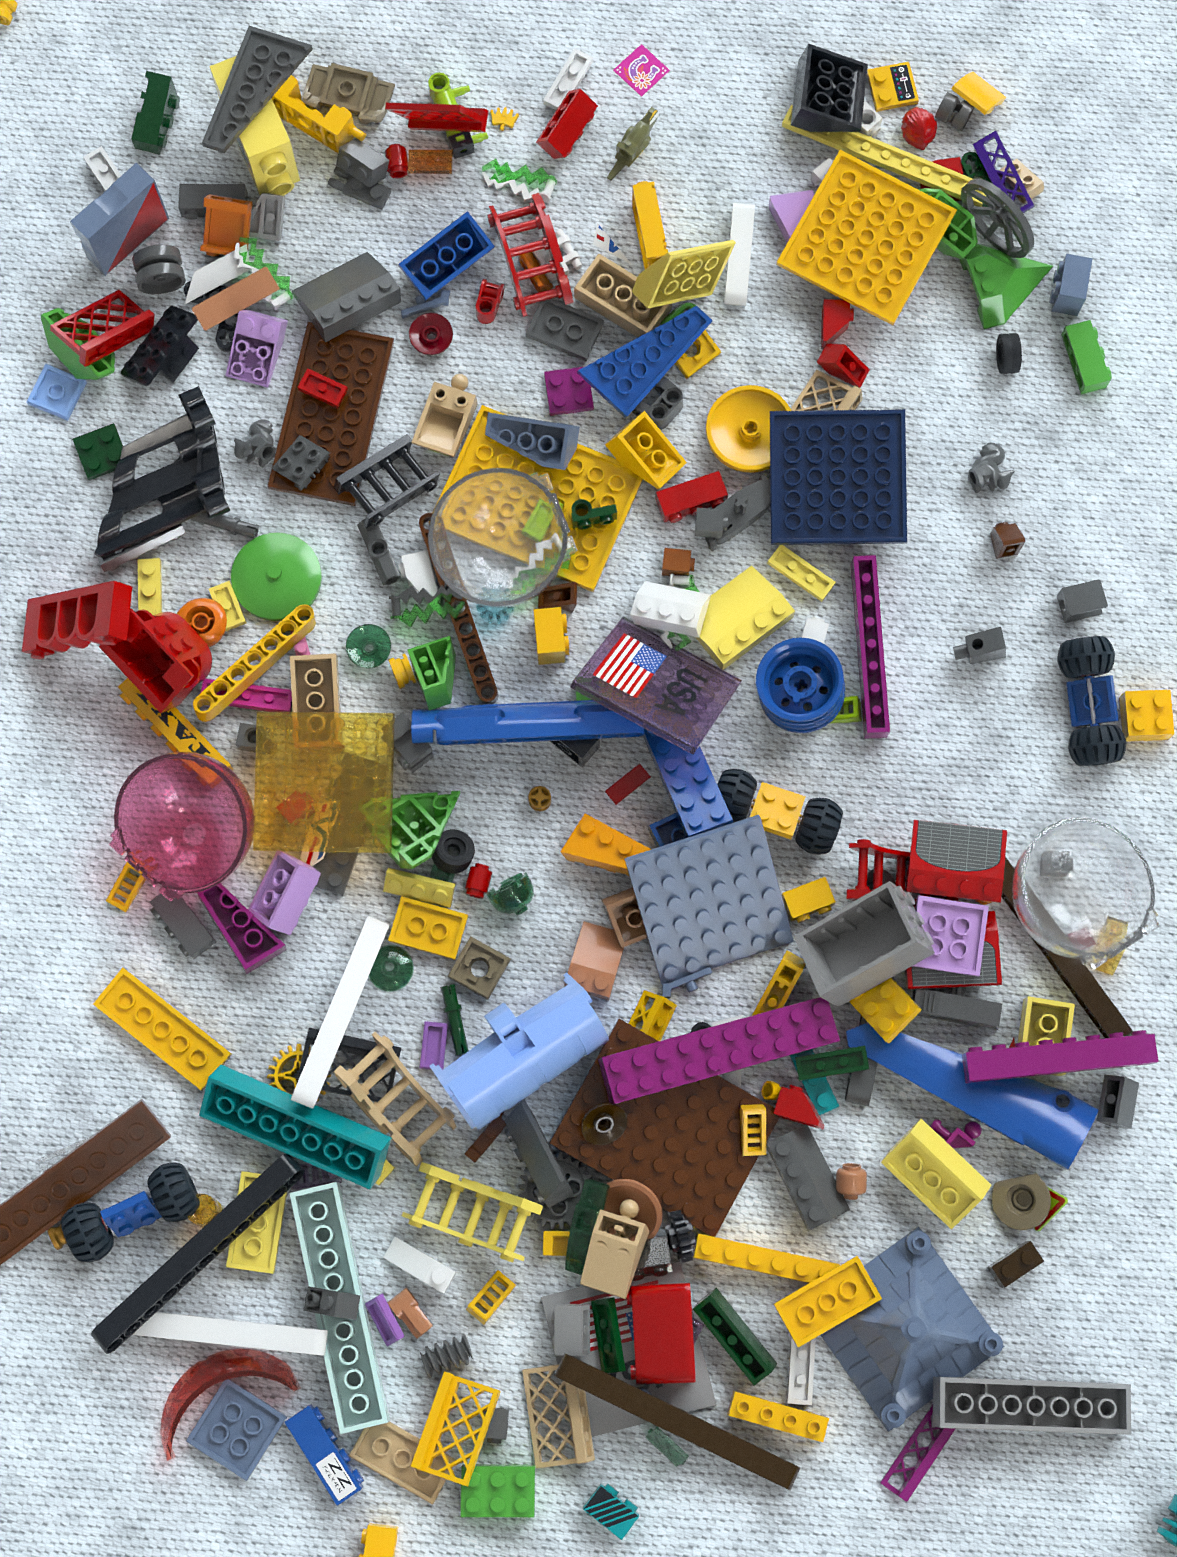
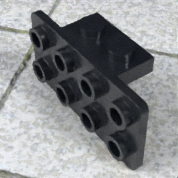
[121,305,199,386]

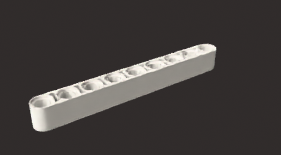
[291,916,390,1109]
[132,1312,328,1355]

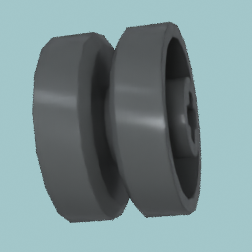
[132,244,186,295]

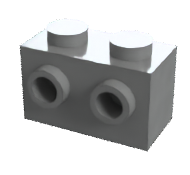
[551,1304,590,1356]

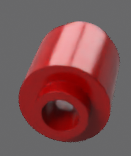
[385,144,409,179]
[465,863,493,899]

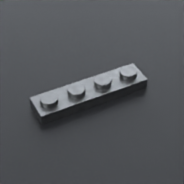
[97,523,186,572]

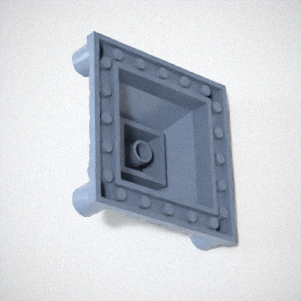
[821,1227,1005,1432]

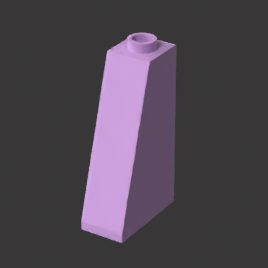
[769,190,814,242]

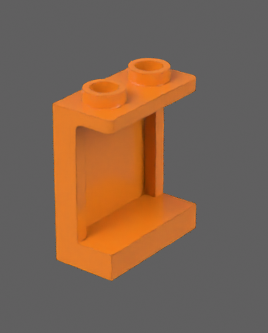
[200,194,252,256]

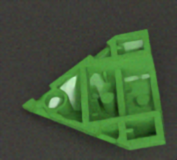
[959,244,1053,330]
[358,790,460,869]

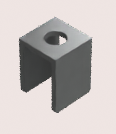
[1057,579,1108,623]

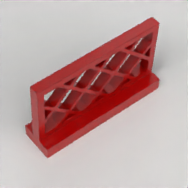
[385,102,489,133]
[50,290,155,367]

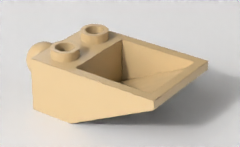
[411,374,478,457]
[580,1199,650,1299]

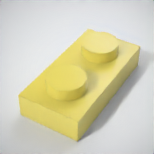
[209,581,246,631]

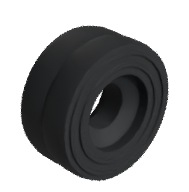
[996,333,1022,374]
[432,829,475,874]

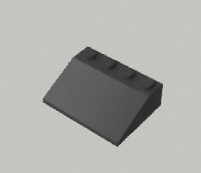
[292,252,401,342]

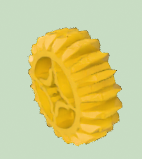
[267,1044,331,1102]

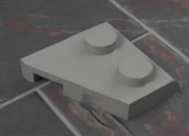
[249,193,285,241]

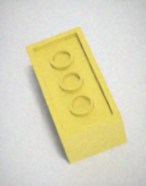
[881,1119,991,1230]

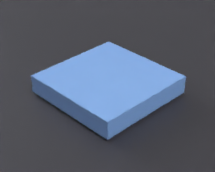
[27,364,87,421]

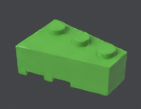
[407,636,456,711]

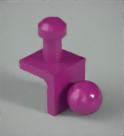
[929,1119,982,1148]

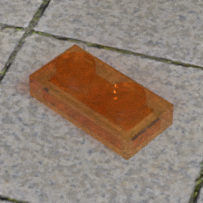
[408,150,453,174]

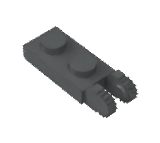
[328,166,391,210]

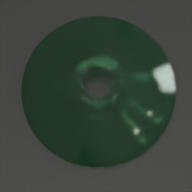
[346,624,391,669]
[369,945,414,991]

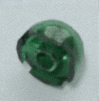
[486,872,534,915]

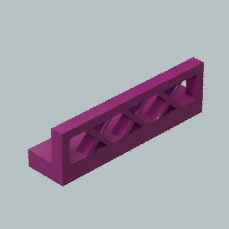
[880,1404,956,1502]

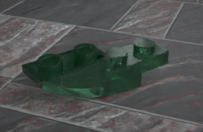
[565,1179,610,1275]

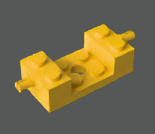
[272,75,366,153]

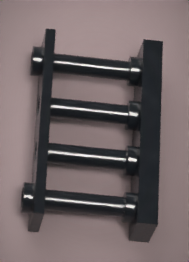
[334,434,440,529]

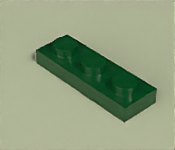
[795,1046,870,1081]
[591,1297,626,1373]

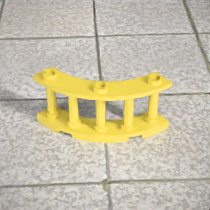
[401,1162,543,1263]

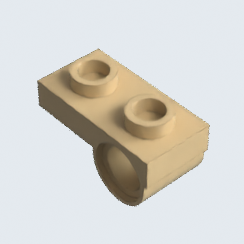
[999,158,1044,204]

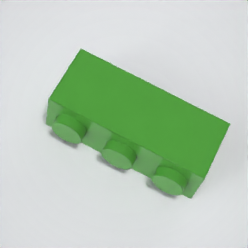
[1061,320,1112,394]

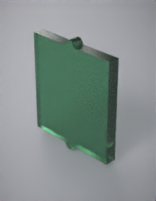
[645,1427,689,1467]

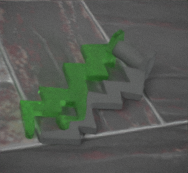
[389,585,465,627]

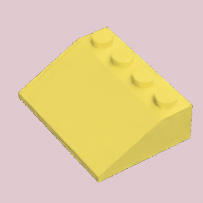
[632,240,736,309]
[695,565,795,671]

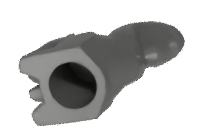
[234,419,275,468]
[968,443,1015,493]

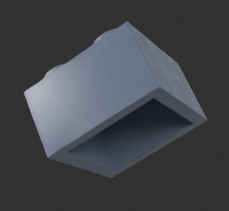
[1049,253,1093,316]

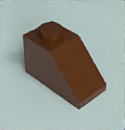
[990,522,1026,559]

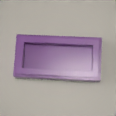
[420,1021,448,1070]
[365,1293,405,1347]

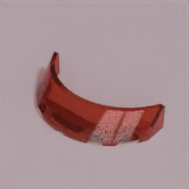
[160,1349,301,1461]

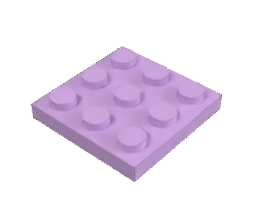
[912,895,989,977]

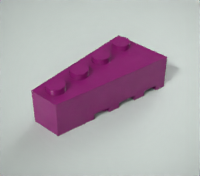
[197,880,287,974]

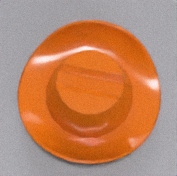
[177,598,227,647]

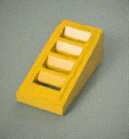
[106,860,151,912]
[740,1104,766,1156]
[466,1270,516,1325]

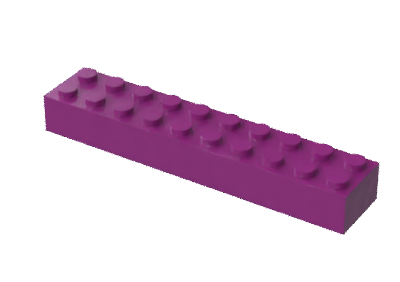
[598,997,840,1104]

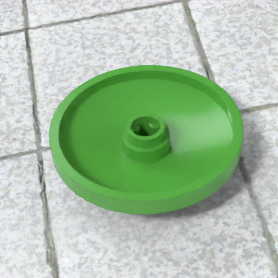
[231,532,322,621]

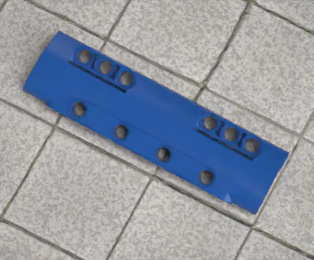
[411,699,669,745]

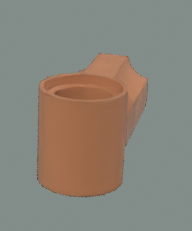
[387,1288,433,1339]

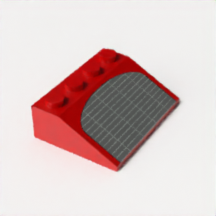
[906,819,1007,903]
[905,911,1002,989]

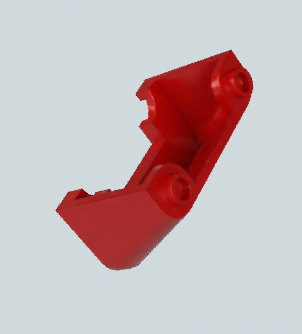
[627,1283,696,1385]

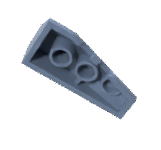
[485,412,580,470]

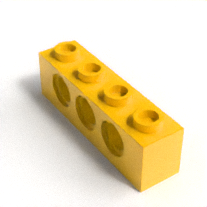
[727,1390,829,1442]

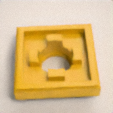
[675,330,721,379]

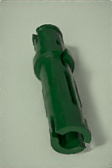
[440,984,469,1056]

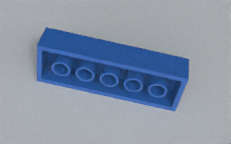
[643,713,733,838]

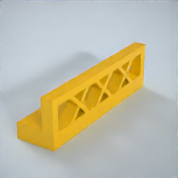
[628,990,677,1041]

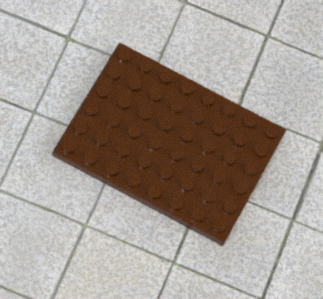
[549,1019,780,1237]

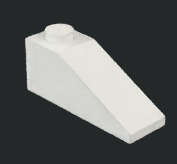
[399,550,444,620]
[383,1237,457,1293]

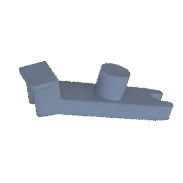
[401,290,450,319]
[661,967,712,998]

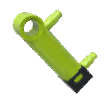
[428,72,488,159]

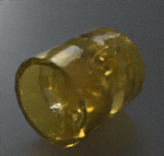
[187,1194,224,1228]

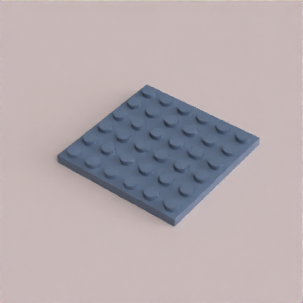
[624,815,794,984]

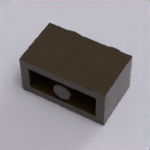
[987,1241,1044,1288]

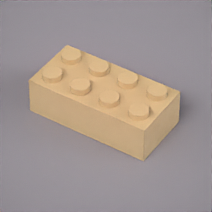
[574,254,672,338]
[290,653,343,750]

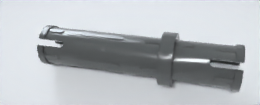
[191,512,259,539]

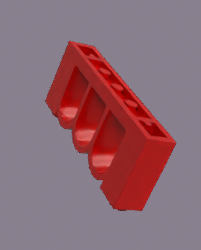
[22,581,133,659]

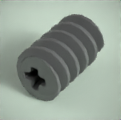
[420,1334,474,1378]

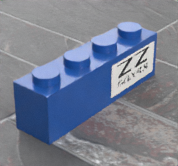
[285,1404,364,1506]

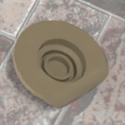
[992,1173,1051,1230]

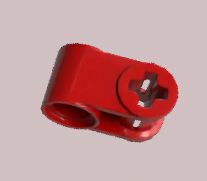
[476,279,505,324]

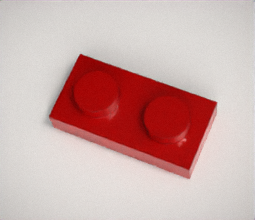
[297,368,348,408]

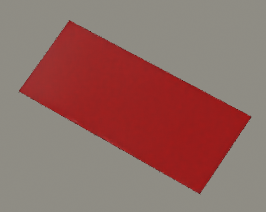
[605,763,651,805]

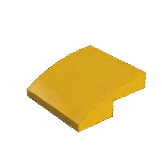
[951,72,1006,115]

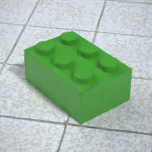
[461,1464,535,1518]

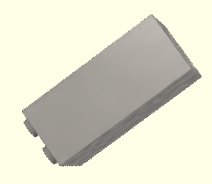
[794,881,935,1007]

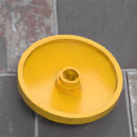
[706,385,791,473]

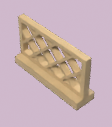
[791,370,863,411]
[522,1364,595,1468]

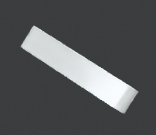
[724,203,755,306]

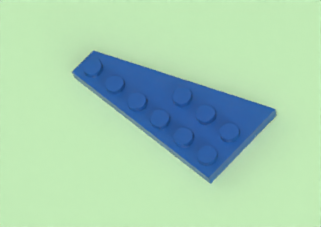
[577,306,713,418]

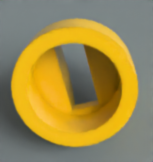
[761,1081,781,1100]

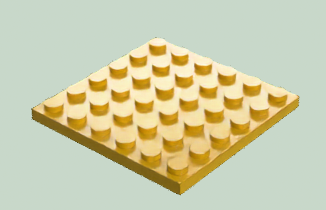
[776,150,957,325]

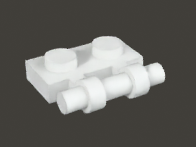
[531,229,583,283]

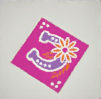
[613,44,670,97]

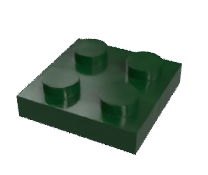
[72,423,123,481]

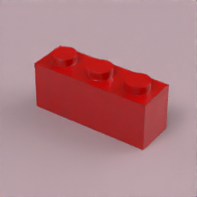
[536,89,598,159]
[655,471,728,523]

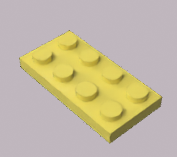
[226,1171,287,1274]

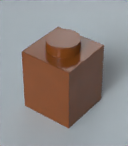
[662,548,695,576]

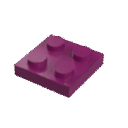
[544,366,594,416]

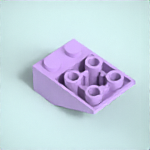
[226,309,288,388]

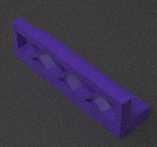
[973,131,1035,213]

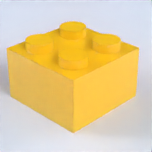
[533,607,569,665]
[1119,690,1174,742]

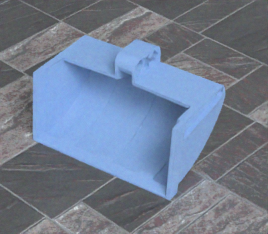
[430,973,609,1130]

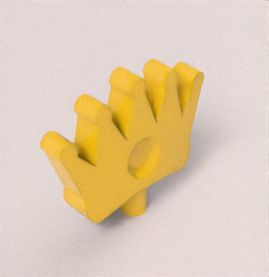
[490,107,519,131]

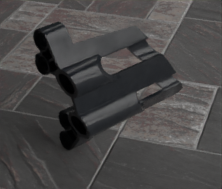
[94,386,230,558]

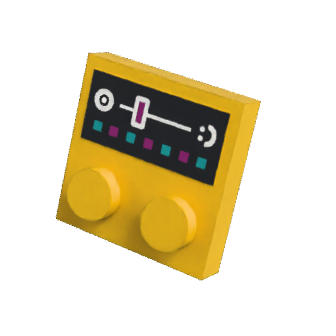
[867,62,919,112]

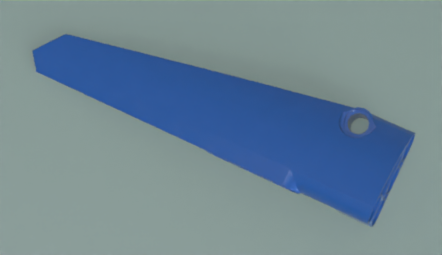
[846,1022,1098,1170]

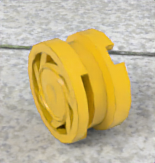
[388,653,417,689]

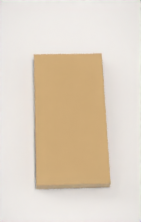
[349,1421,456,1505]

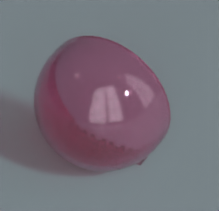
[109,752,255,902]

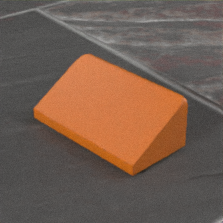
[518,252,553,293]

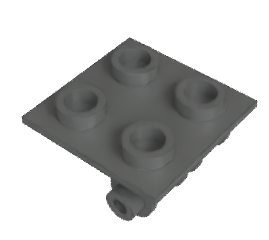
[272,435,330,490]

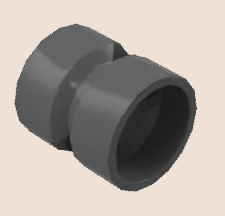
[935,92,974,131]

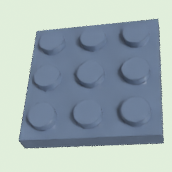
[186,1377,288,1481]

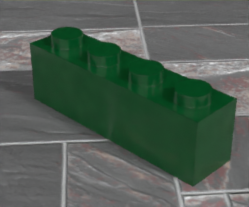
[693,1287,777,1386]

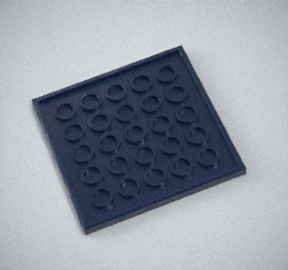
[770,409,907,545]

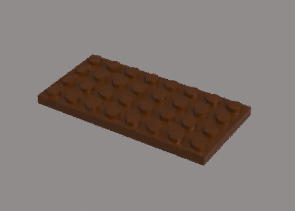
[268,322,394,506]

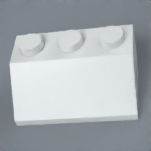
[630,581,711,638]

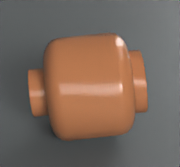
[836,1163,867,1200]

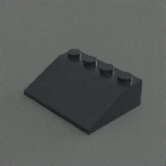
[791,43,868,132]

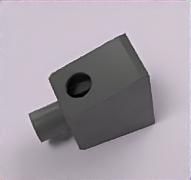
[953,626,1006,664]

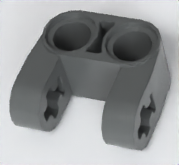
[632,376,683,430]

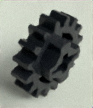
[665,1210,696,1263]

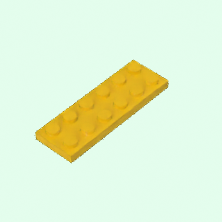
[93,967,232,1091]

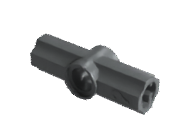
[357,519,401,585]

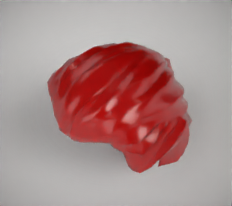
[901,107,937,150]

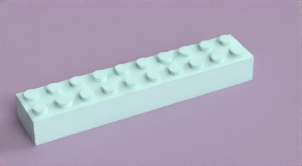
[290,1182,390,1434]

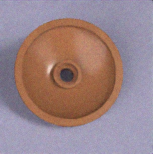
[592,1179,663,1243]

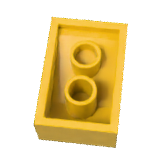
[605,411,687,489]

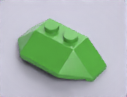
[918,188,978,260]
[41,308,115,380]

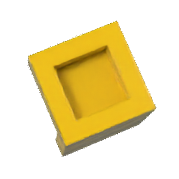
[543,1231,572,1256]

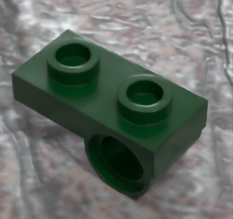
[571,499,617,530]

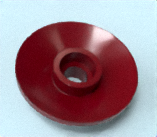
[409,313,453,355]

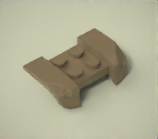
[302,63,395,125]

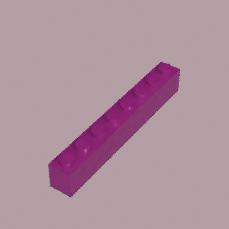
[850,555,890,739]
[962,1030,1159,1083]

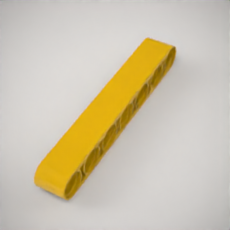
[193,604,316,722]

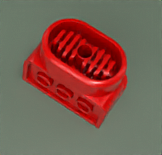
[99,608,212,713]

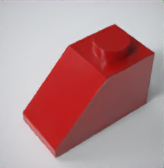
[821,299,854,349]
[817,343,870,388]
[773,1085,824,1130]

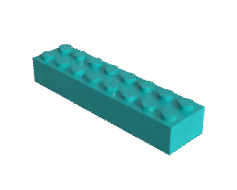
[199,1065,392,1190]

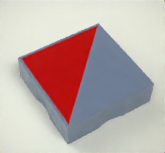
[70,163,169,276]

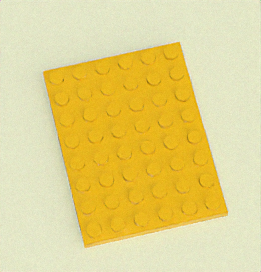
[428,405,643,592]

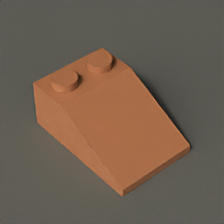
[564,921,624,1001]

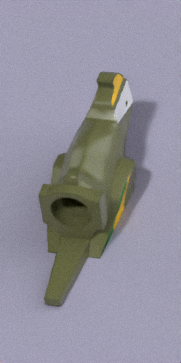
[607,107,659,180]

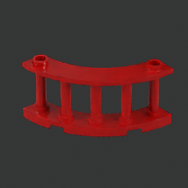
[487,193,574,317]
[846,839,961,910]

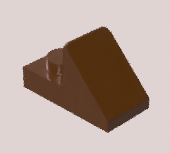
[538,582,577,613]

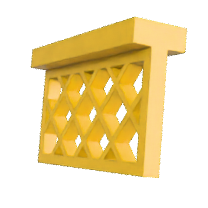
[411,1371,501,1487]

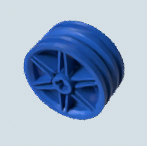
[756,638,845,733]

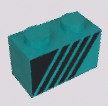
[583,1483,639,1540]

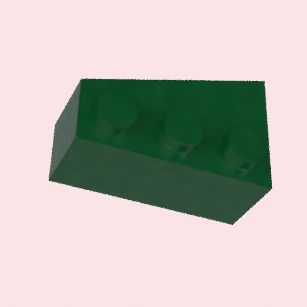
[131,70,180,155]

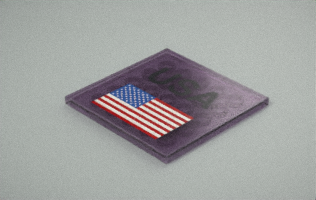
[570,616,742,755]

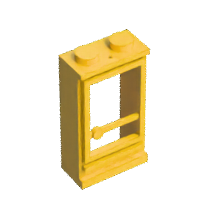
[632,181,668,270]

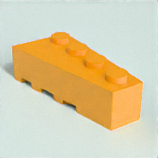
[560,813,652,876]

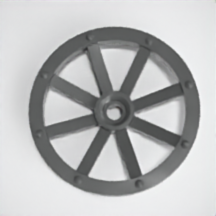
[961,179,1034,258]

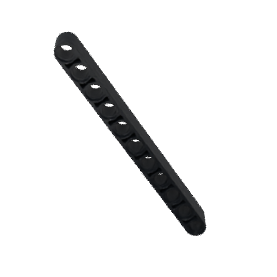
[91,1154,305,1354]

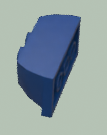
[398,211,495,301]

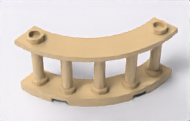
[334,1032,457,1167]

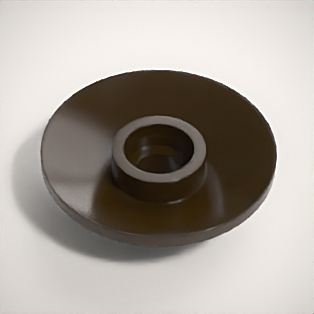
[581,1103,628,1145]

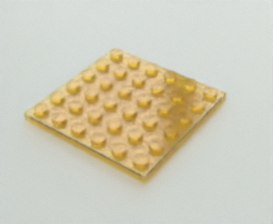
[253,712,395,853]

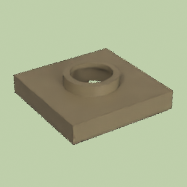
[447,936,511,1000]

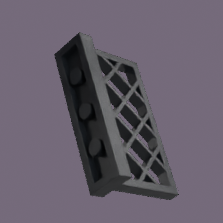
[296,1028,401,1102]

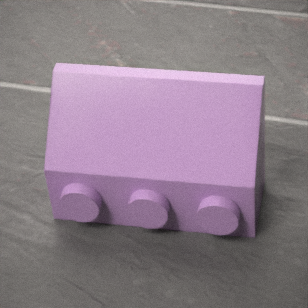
[248,849,321,935]

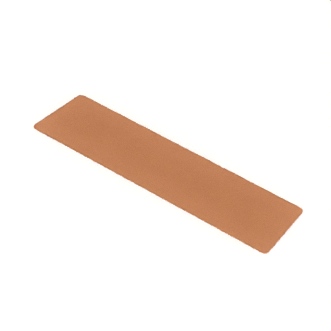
[192,267,279,331]

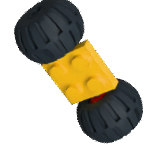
[717,769,843,855]

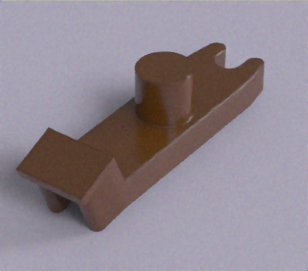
[464,1112,507,1163]

